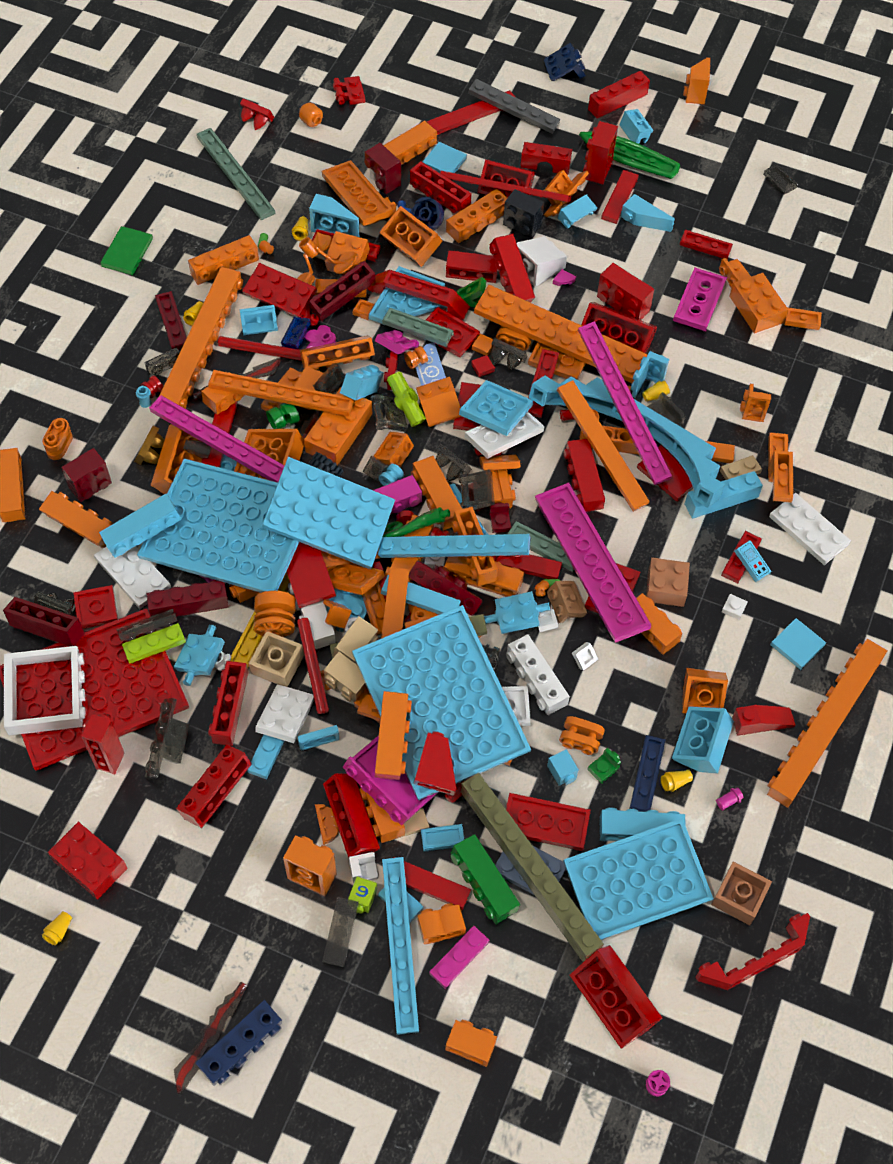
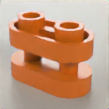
[496,325,532,351]
[42,418,73,460]
[559,716,605,755]

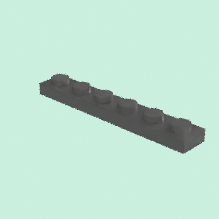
[468,79,560,134]

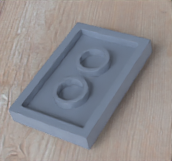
[495,845,566,895]

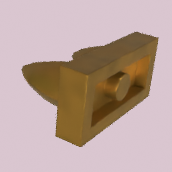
[134,425,164,465]

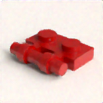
[333,76,365,105]

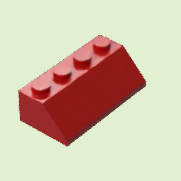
[581,302,657,354]
[570,945,662,1049]

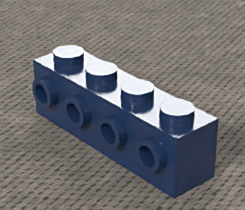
[195,1000,282,1086]

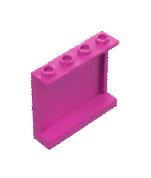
[343,735,439,825]

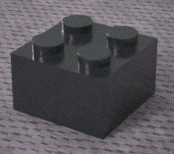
[503,189,544,238]

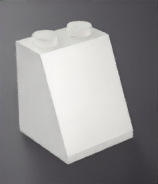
[517,236,567,287]

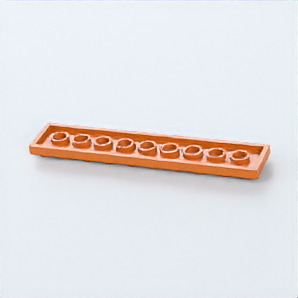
[474,284,648,383]

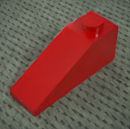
[732,705,796,736]

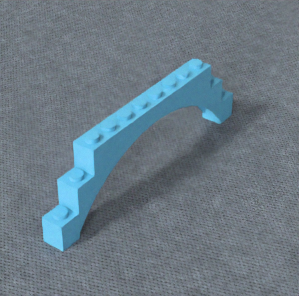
[529,376,725,508]

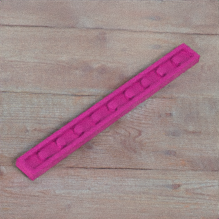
[578,321,672,485]
[149,395,284,483]

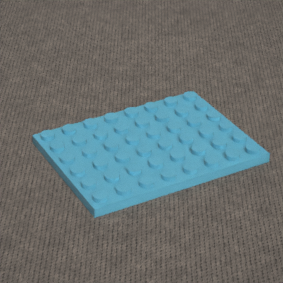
[137,459,299,593]
[352,605,531,800]

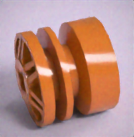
[253,591,296,637]

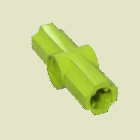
[387,372,426,427]

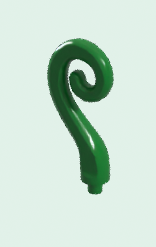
[382,507,450,537]

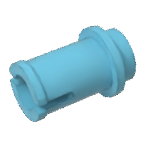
[136,386,151,408]

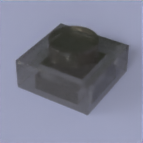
[362,456,388,481]

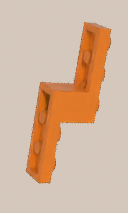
[768,433,793,503]

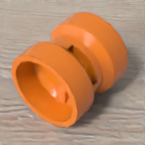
[404,346,428,369]

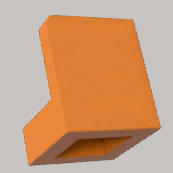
[323,599,352,629]

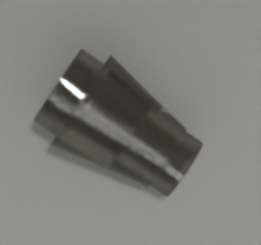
[183,439,211,459]

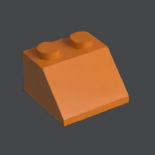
[683,58,710,104]
[416,377,462,427]
[682,668,728,713]

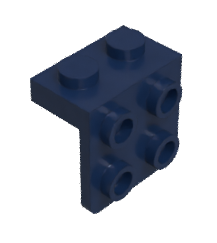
[544,43,586,81]

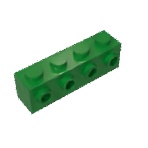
[451,834,520,924]

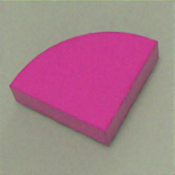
[553,269,576,286]

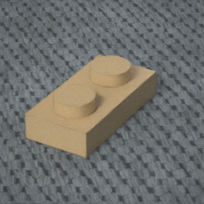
[720,455,762,480]

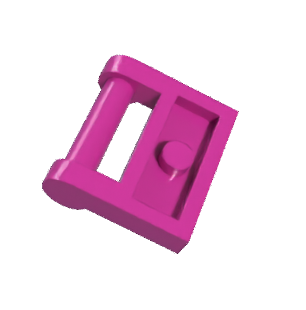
[375,330,419,354]

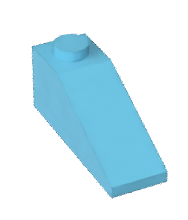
[621,194,675,232]

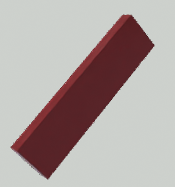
[155,291,187,351]

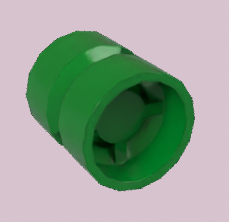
[266,403,300,429]

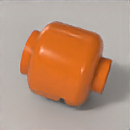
[299,103,323,127]

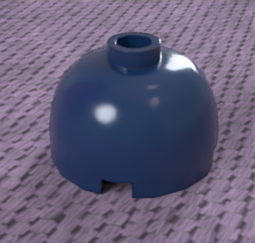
[410,197,444,231]

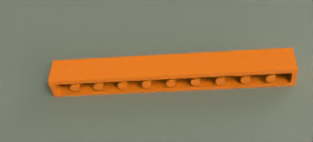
[159,267,243,409]
[767,639,888,808]

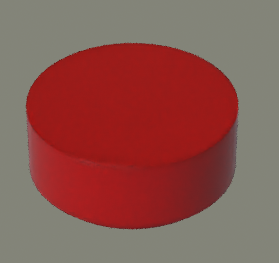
[396,510,415,525]

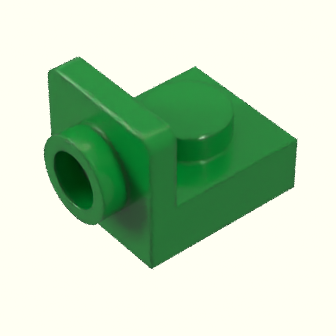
[587,748,621,784]

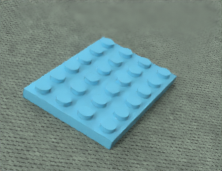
[262,457,395,569]
[563,818,714,940]

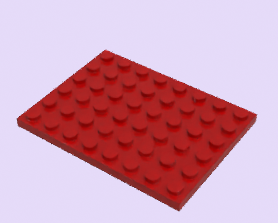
[0,608,189,771]

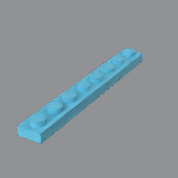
[378,534,531,558]
[382,857,419,1034]

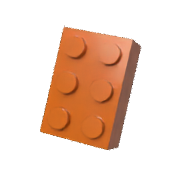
[379,206,443,267]
[729,273,788,334]
[283,835,337,896]

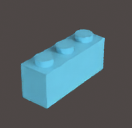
[340,365,384,401]

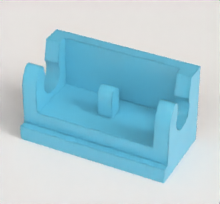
[619,109,653,144]
[557,195,597,228]
[239,305,278,335]

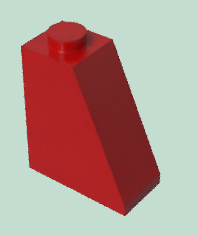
[414,731,456,795]

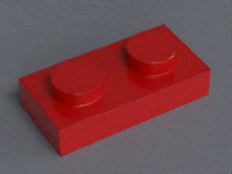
[384,351,398,390]

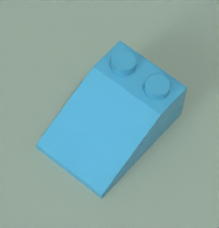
[309,194,359,237]

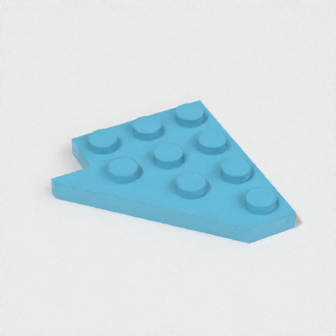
[369,266,447,324]

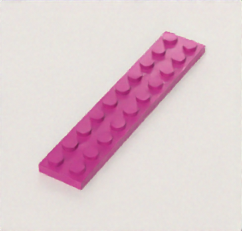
[535,483,651,643]

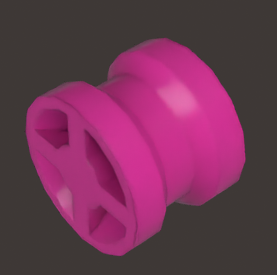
[645,1070,670,1097]

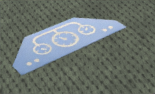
[416,343,446,386]

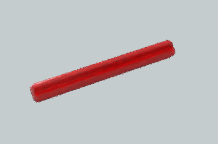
[218,336,302,360]
[297,618,329,714]

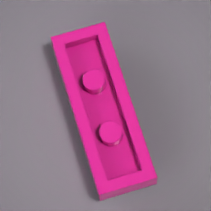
[429,926,490,989]

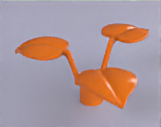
[297,232,358,285]

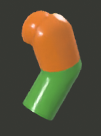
[258,233,274,254]
[534,579,560,596]

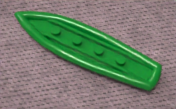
[579,131,680,179]

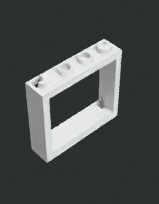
[4,646,86,735]

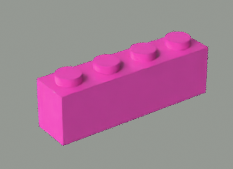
[373,475,422,514]

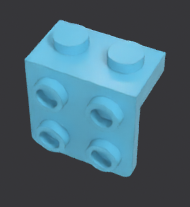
[630,351,669,398]

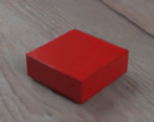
[471,355,495,377]

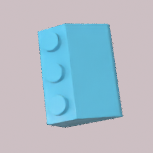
[672,706,734,773]

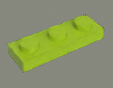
[122,623,186,664]

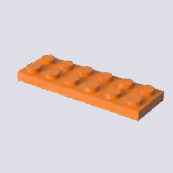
[321,160,394,226]

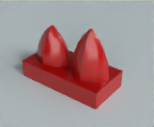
[240,98,274,130]

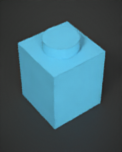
[547,749,579,786]

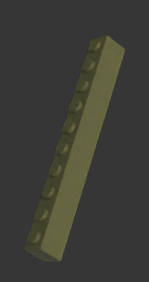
[461,773,604,962]

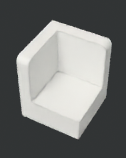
[349,852,378,884]

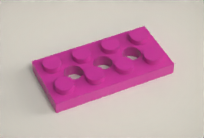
[673,267,727,331]

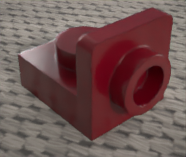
[489,502,511,533]

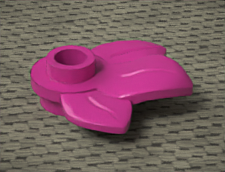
[304,325,336,349]

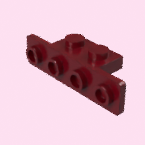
[409,560,482,616]

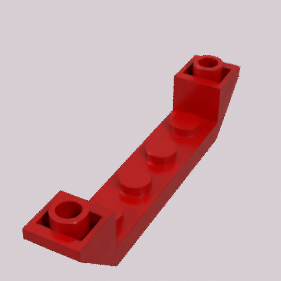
[368,269,470,321]
[695,913,810,990]

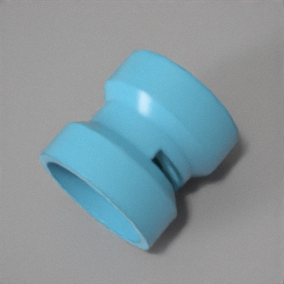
[379,464,404,486]

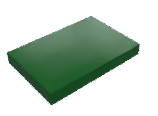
[101,226,153,275]

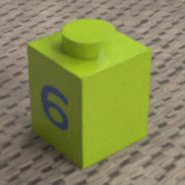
[348,877,377,913]

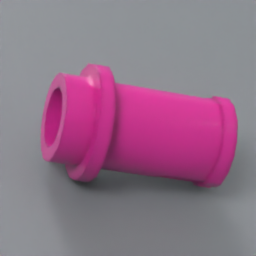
[716,788,744,811]

